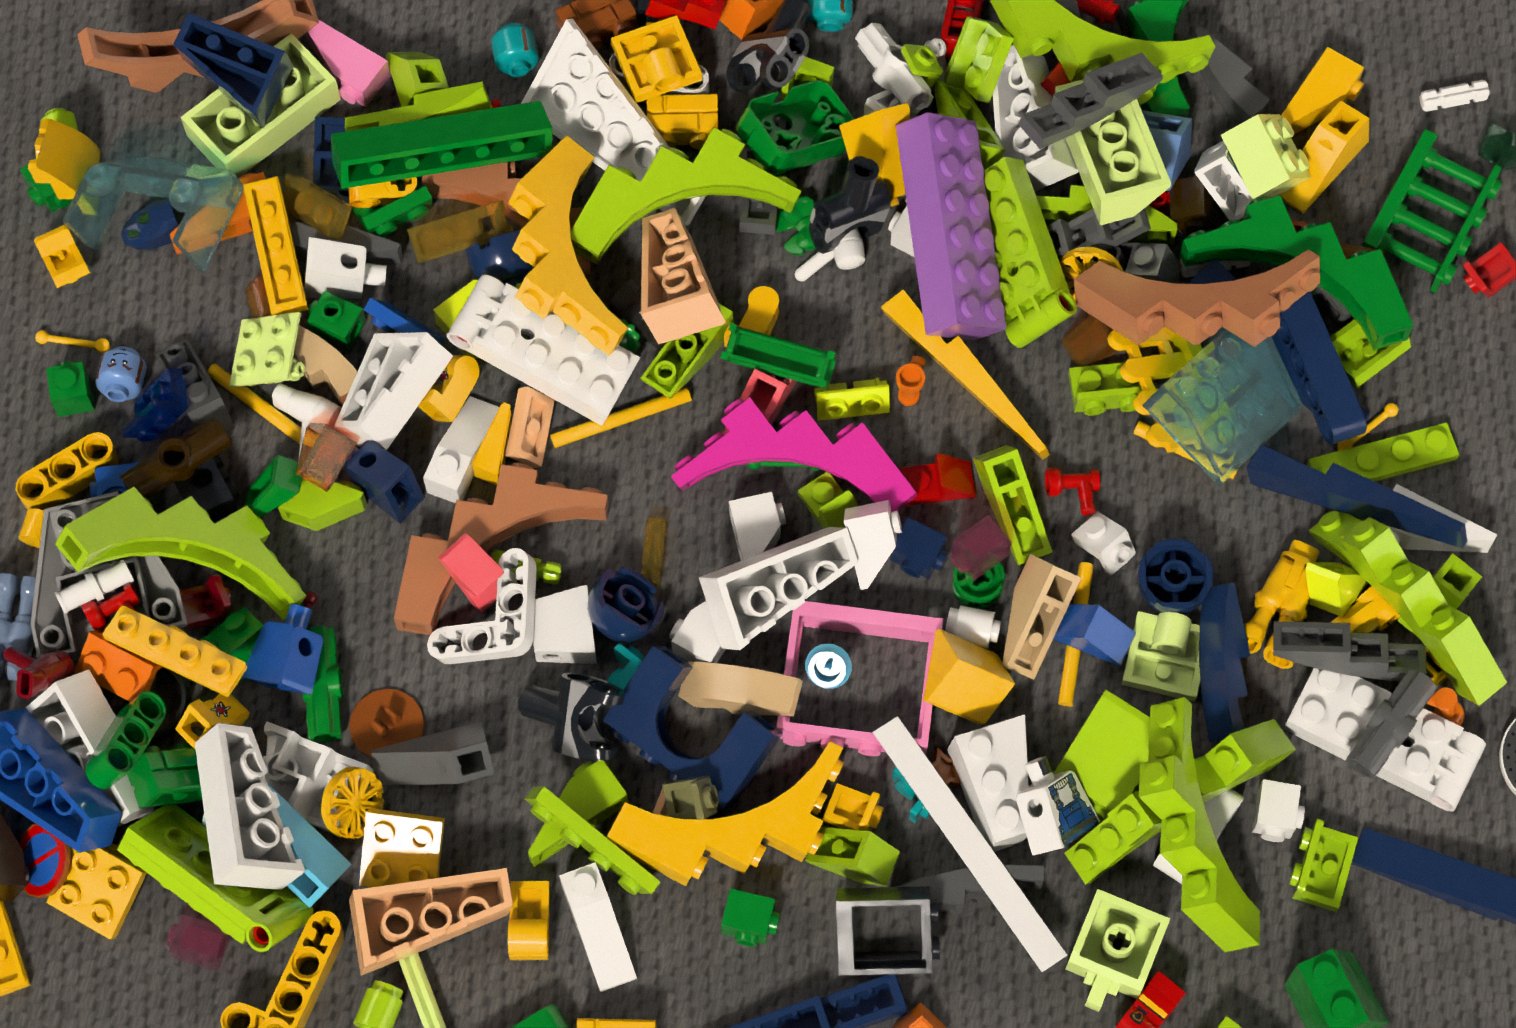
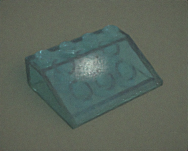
[1142,329,1304,486]

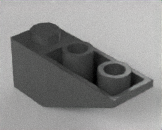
[1067,242,1182,284]
[155,338,235,433]
[371,721,495,785]

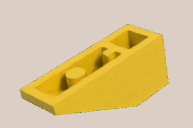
[1281,47,1364,134]

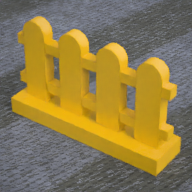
[1107,326,1237,453]

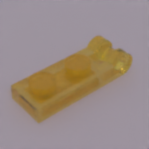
[283,173,352,240]
[407,200,513,264]

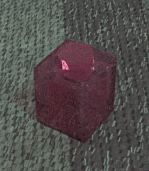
[950,515,1011,581]
[167,914,231,972]

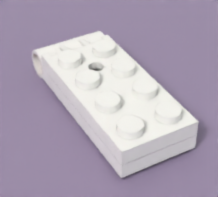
[447,275,640,426]
[1284,668,1486,812]

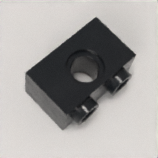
[168,454,239,522]

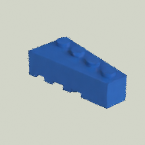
[0,708,122,853]

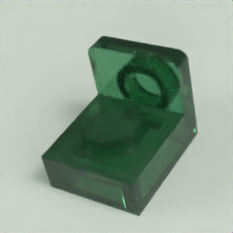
[1478,124,1516,170]

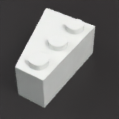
[334,332,453,450]

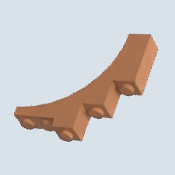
[77,0,319,93]
[422,161,591,287]
[1074,249,1320,347]
[394,463,609,635]

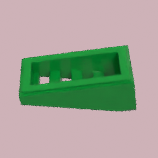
[244,455,303,517]

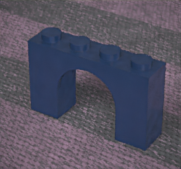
[603,645,783,810]

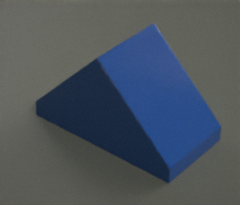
[1053,604,1136,667]

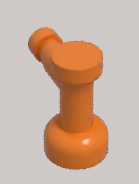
[896,356,926,406]
[1427,687,1465,726]

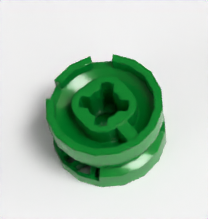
[952,552,1005,609]

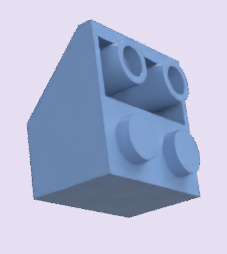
[1141,110,1192,191]

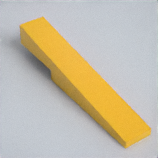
[881,289,1050,460]

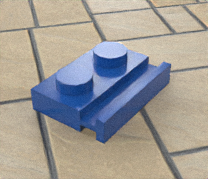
[363,297,446,345]

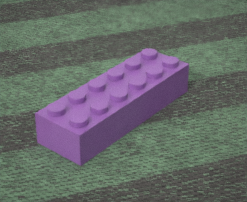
[896,112,1006,340]

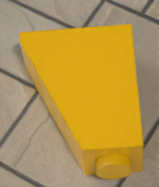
[839,103,910,207]

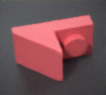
[438,533,504,613]

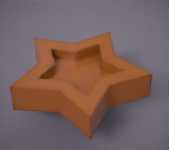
[932,748,961,787]

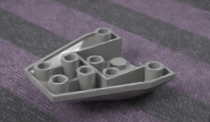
[30,491,188,661]

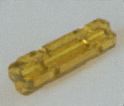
[641,517,666,589]

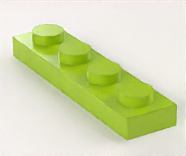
[1307,422,1459,482]
[524,786,660,895]

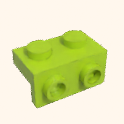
[1330,319,1411,388]
[1289,819,1358,912]

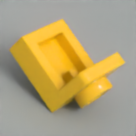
[34,225,90,288]
[823,783,884,831]

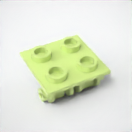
[229,312,305,387]

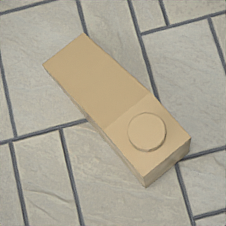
[1002,554,1081,679]

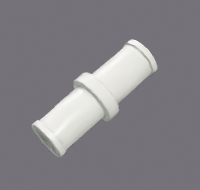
[54,559,134,614]

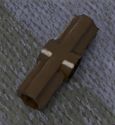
[119,417,233,499]

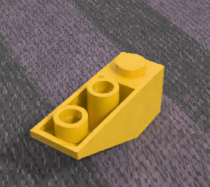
[1277,101,1369,214]

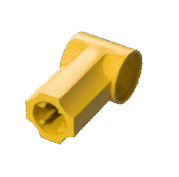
[1330,586,1400,633]

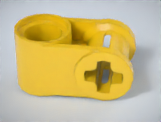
[349,177,417,208]

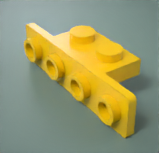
[103,606,247,696]

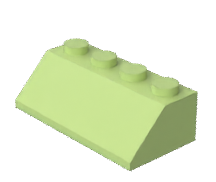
[1055,79,1171,226]

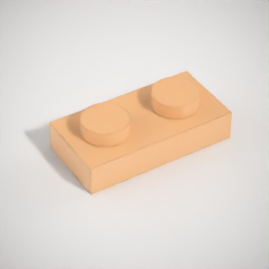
[505,386,555,469]

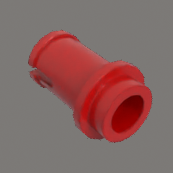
[1076,0,1120,25]

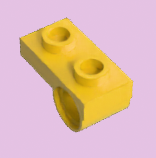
[508,881,550,960]

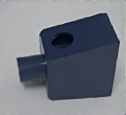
[339,441,425,524]

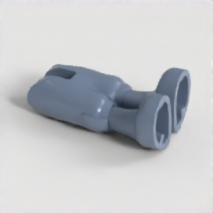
[0,573,36,681]

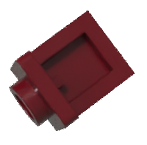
[180,574,232,631]

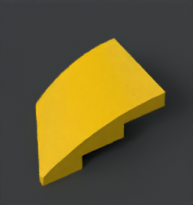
[28,119,101,215]

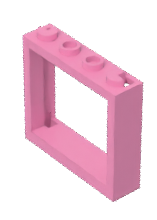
[776,601,943,756]

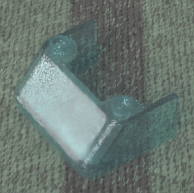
[62,155,243,271]

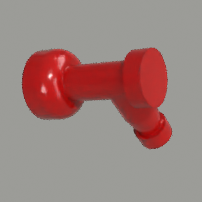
[1045,467,1100,516]
[81,583,141,630]

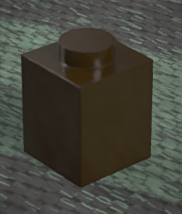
[1170,176,1217,235]

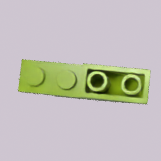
[345,81,492,131]
[1036,185,1177,245]

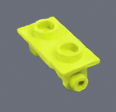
[814,377,890,421]

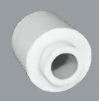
[945,605,1001,649]

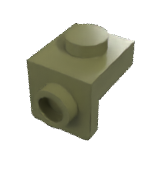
[662,775,719,820]

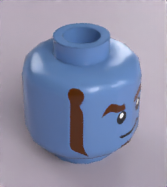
[95,346,147,402]

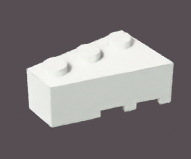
[947,714,1029,852]

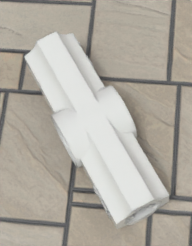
[855,23,934,113]

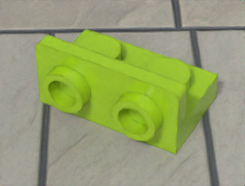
[944,16,1014,103]
[1068,362,1142,416]

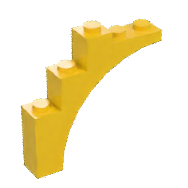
[508,136,628,356]
[607,741,844,886]

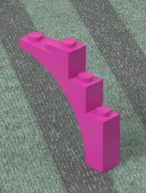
[671,398,918,512]

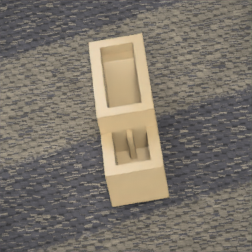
[293,325,357,406]
[678,661,803,716]

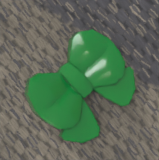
[775,196,816,256]

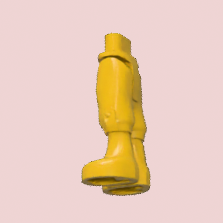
[1244,540,1320,669]

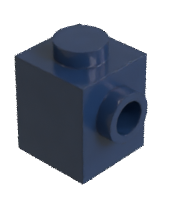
[890,517,950,579]

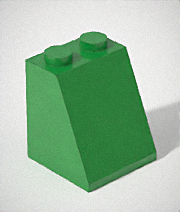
[1284,949,1389,1028]

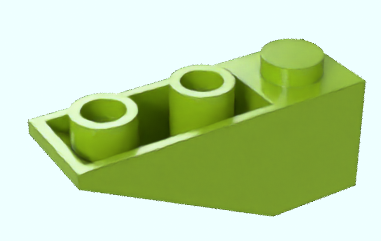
[640,303,734,399]

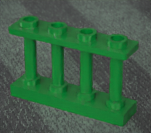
[1360,129,1503,293]

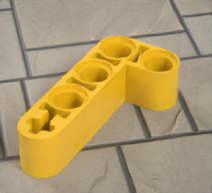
[220,911,345,1028]

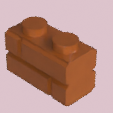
[555,0,637,51]

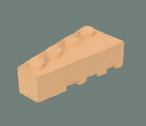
[641,208,726,344]
[349,868,513,976]

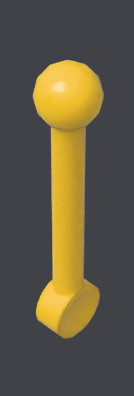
[35,330,110,354]
[1337,403,1399,451]

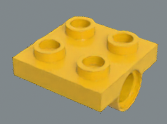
[611,15,702,103]
[359,808,445,887]
[46,844,147,940]

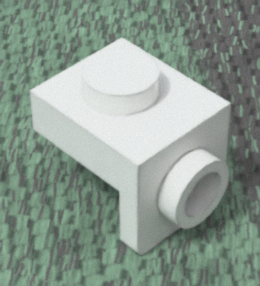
[1071,511,1136,575]

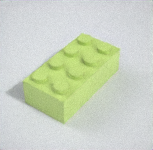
[180,33,341,182]

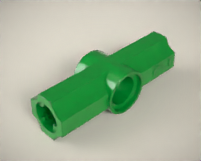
[302,625,343,743]

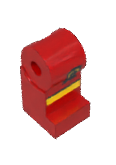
[1115,970,1186,1028]

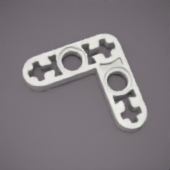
[427,548,536,664]

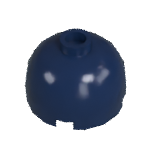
[465,229,534,288]
[1137,539,1214,615]
[587,567,664,643]

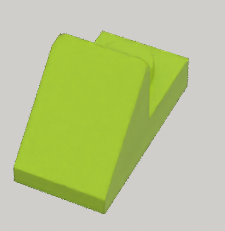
[798,472,858,529]

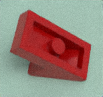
[898,453,976,506]

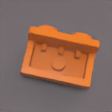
[74,625,163,702]

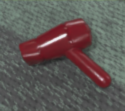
[3,647,74,699]

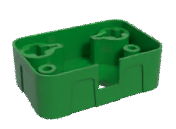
[736,80,854,175]

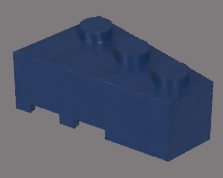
[173,13,293,129]

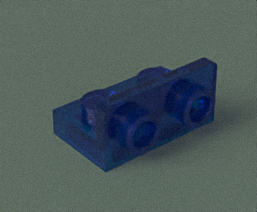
[122,368,189,442]

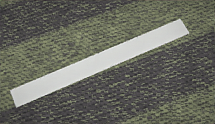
[872,716,1067,972]

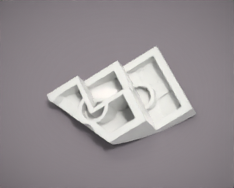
[263,722,374,838]

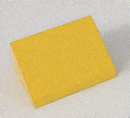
[923,629,1015,725]

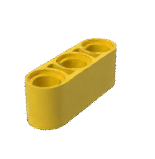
[15,432,119,510]

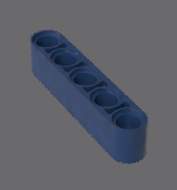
[1277,292,1367,445]

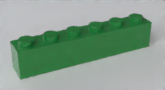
[331,101,552,189]

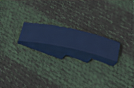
[1199,582,1251,742]

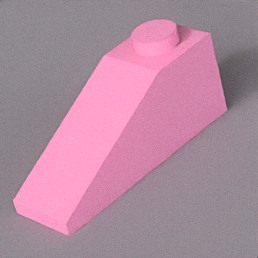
[304,20,391,108]

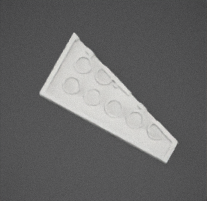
[521,19,706,226]

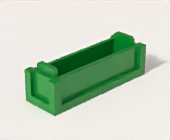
[720,323,838,390]

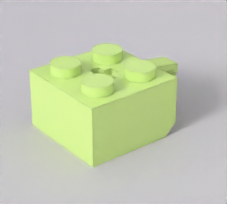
[1221,114,1311,199]
[1065,889,1170,1012]

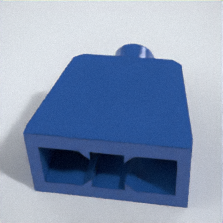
[242,604,323,695]

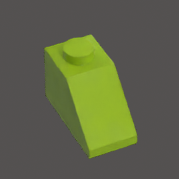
[805,827,900,886]

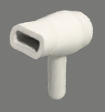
[795,228,865,281]
[272,383,342,466]

